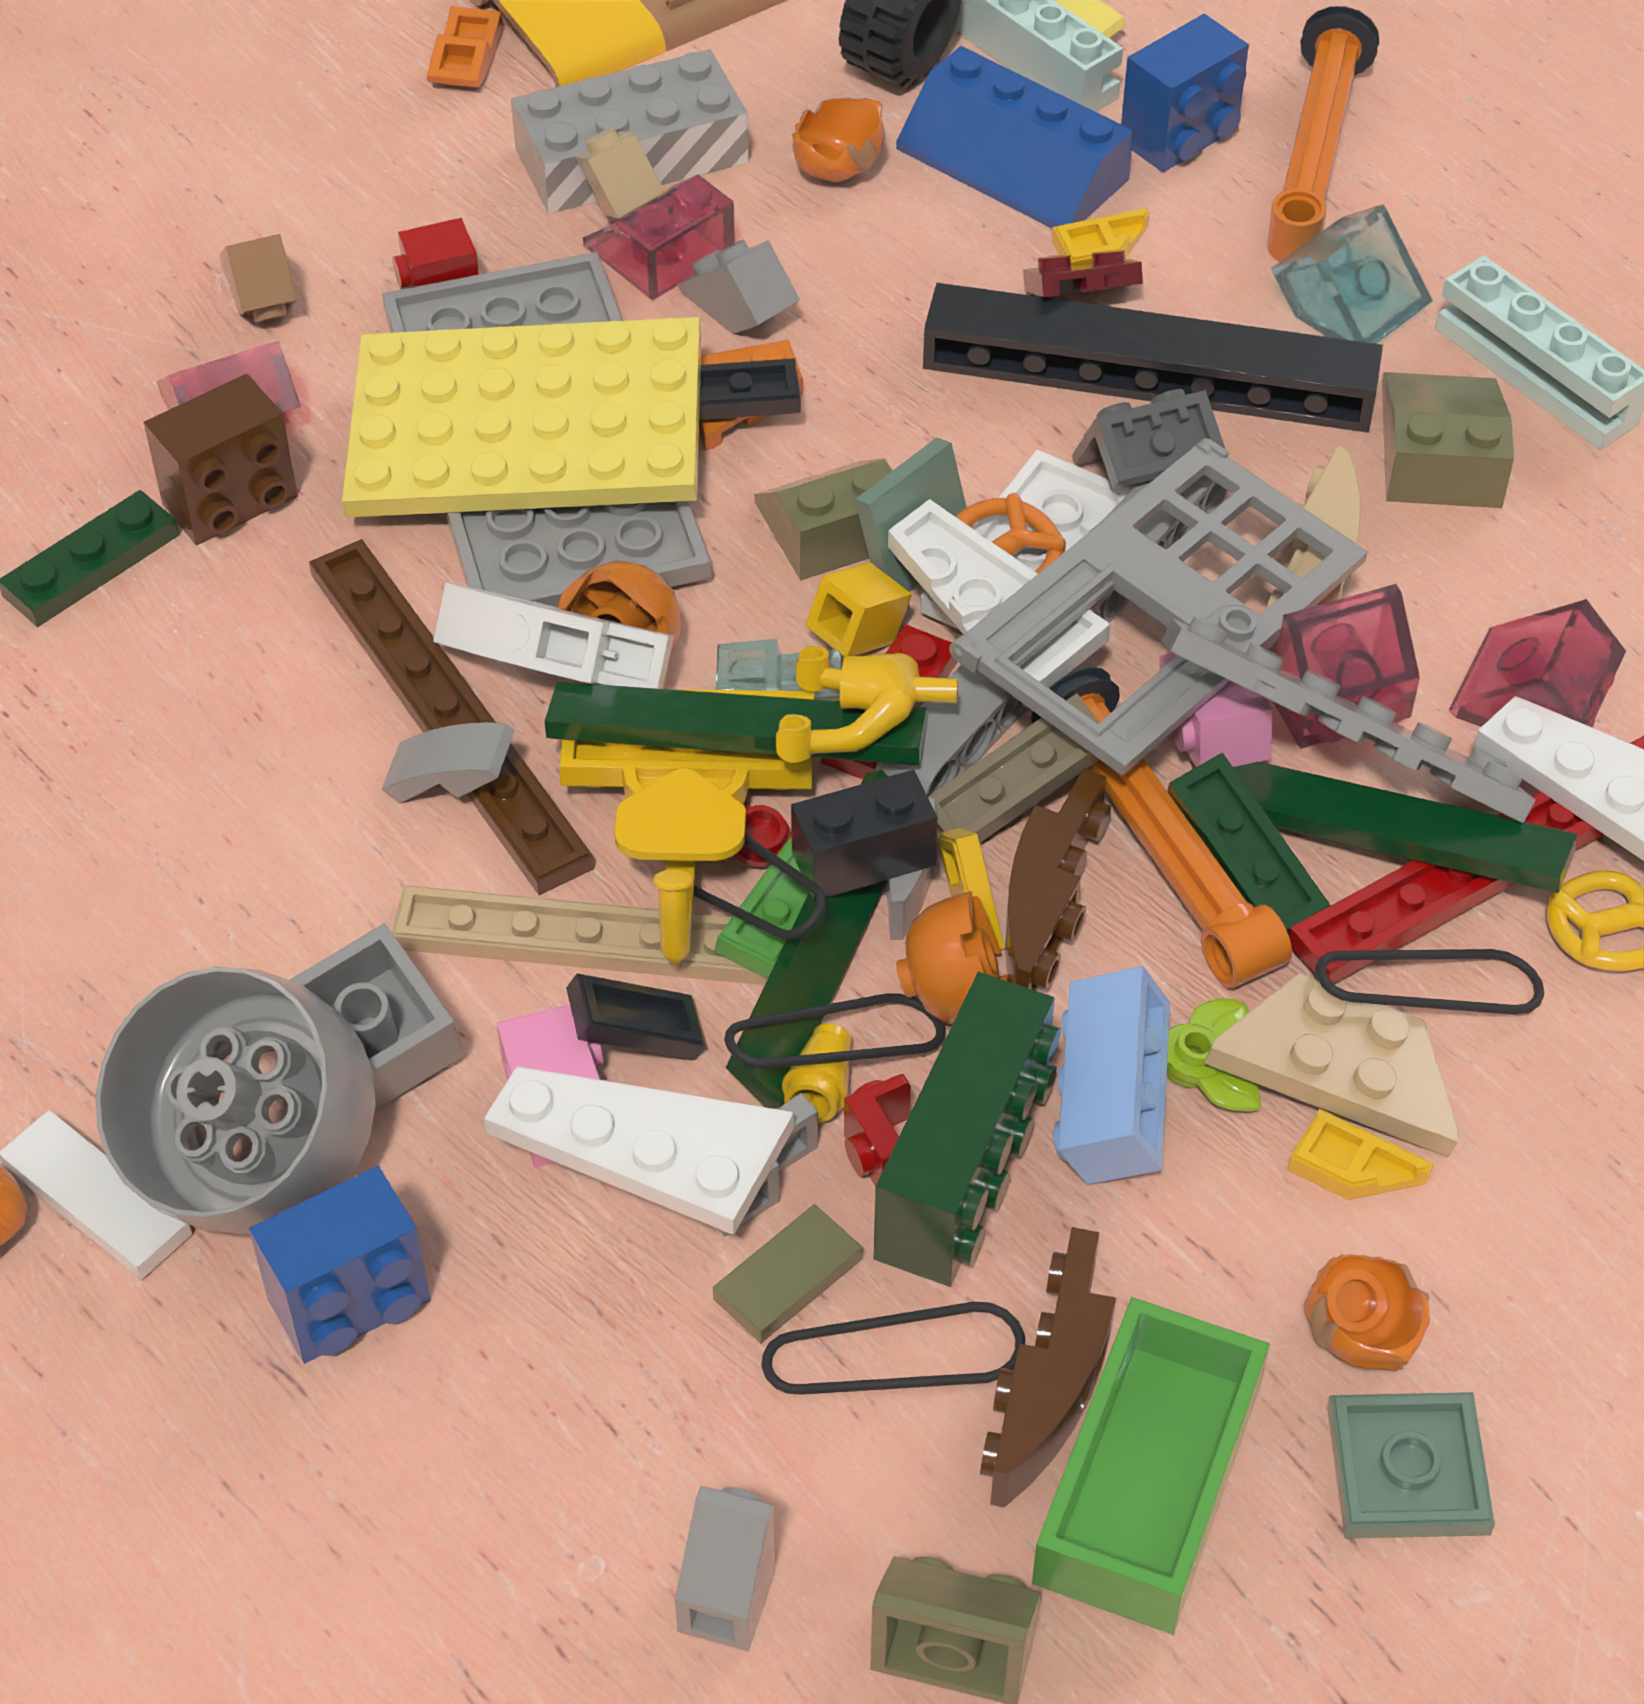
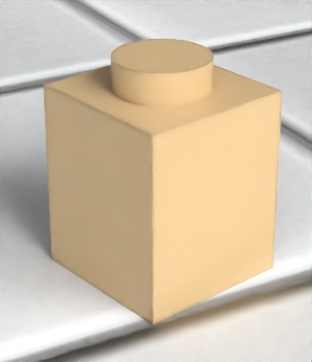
[575,127,664,219]

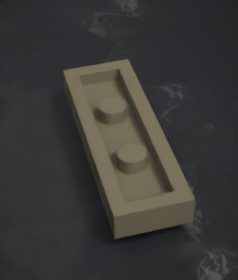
[928,693,1100,843]

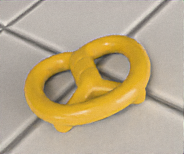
[1547,870,1644,971]

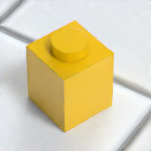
[805,562,912,657]

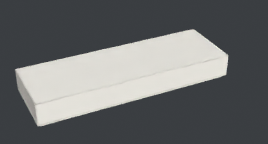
[0,1110,192,1280]

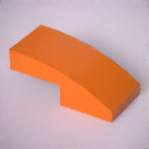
[427,6,503,88]

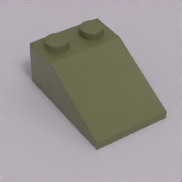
[1382,372,1514,508]

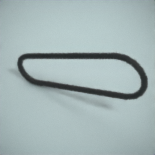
[694,834,826,940]
[1315,949,1545,1015]
[724,993,946,1068]
[761,1301,1025,1395]

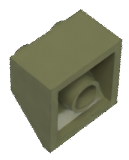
[754,458,892,581]
[870,1556,1041,1704]

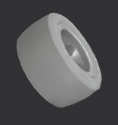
[95,966,376,1234]

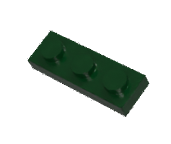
[0,489,180,628]
[1167,752,1330,936]

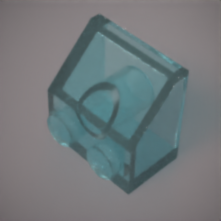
[1270,204,1433,344]

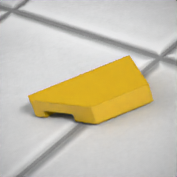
[1052,208,1150,264]
[937,828,1005,949]
[1287,1109,1434,1200]

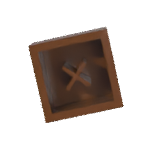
[143,373,298,546]

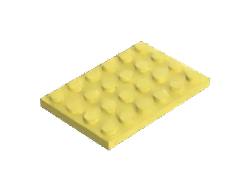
[342,317,702,518]

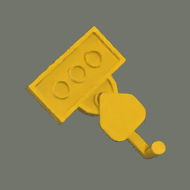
[559,689,814,965]

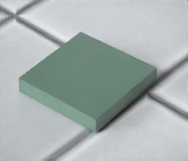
[854,437,967,591]
[1327,1392,1495,1539]

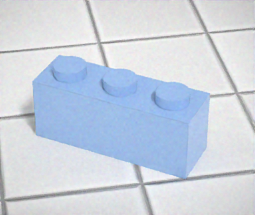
[1053,966,1170,1185]

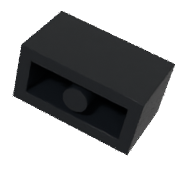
[791,770,938,901]

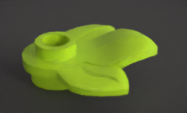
[1167,998,1261,1112]

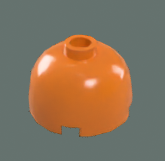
[558,560,681,656]
[896,891,1008,1025]

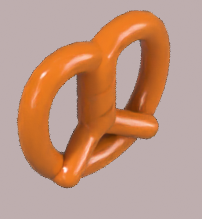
[955,493,1066,574]

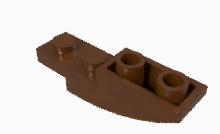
[1005,768,1111,991]
[980,1227,1116,1508]

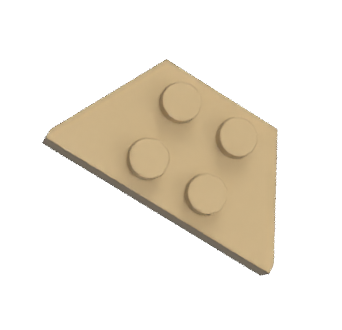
[1204,973,1460,1157]

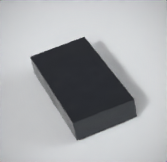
[566,973,705,1060]

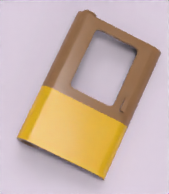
[469,0,787,87]

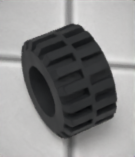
[839,0,961,88]

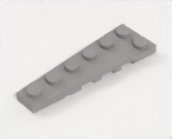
[1161,616,1535,823]

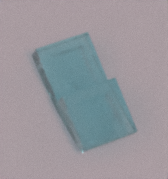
[716,639,843,701]

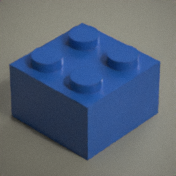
[1121,13,1249,173]
[249,1165,431,1364]

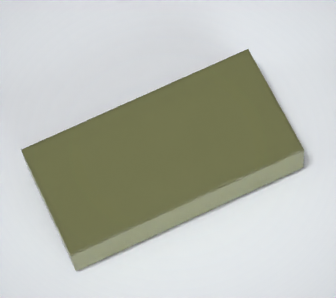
[713,1204,862,1344]

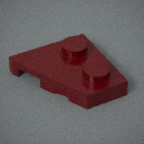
[1023,250,1143,297]

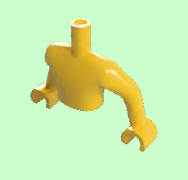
[776,646,958,763]

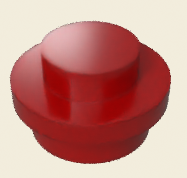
[734,805,791,867]

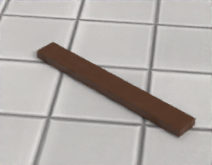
[309,539,594,895]

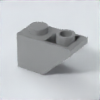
[677,239,800,334]
[675,1485,775,1652]

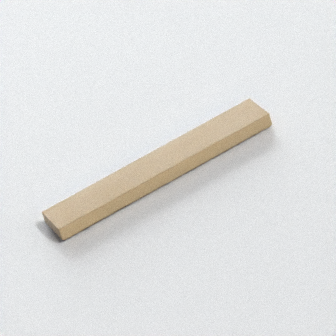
[392,885,768,985]

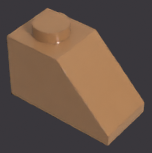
[219,234,298,323]

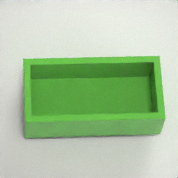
[1032,1297,1270,1635]

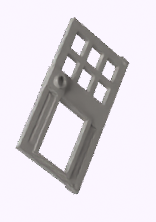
[949,438,1368,776]

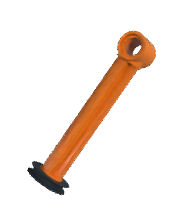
[1267,6,1380,266]
[1030,667,1292,989]

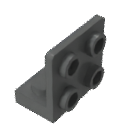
[1072,389,1226,490]

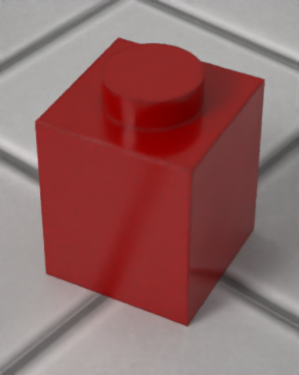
[392,217,479,289]

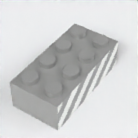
[511,49,749,214]

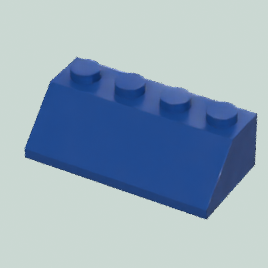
[896,46,1134,229]

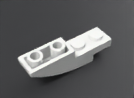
[433,582,674,689]

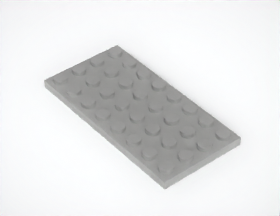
[382,252,711,607]

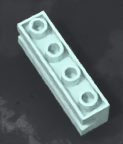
[954,0,1123,112]
[1435,255,1644,451]

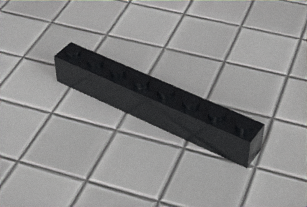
[923,282,1383,433]

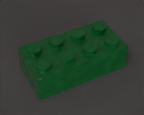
[873,972,1061,1287]

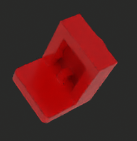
[844,1074,911,1186]

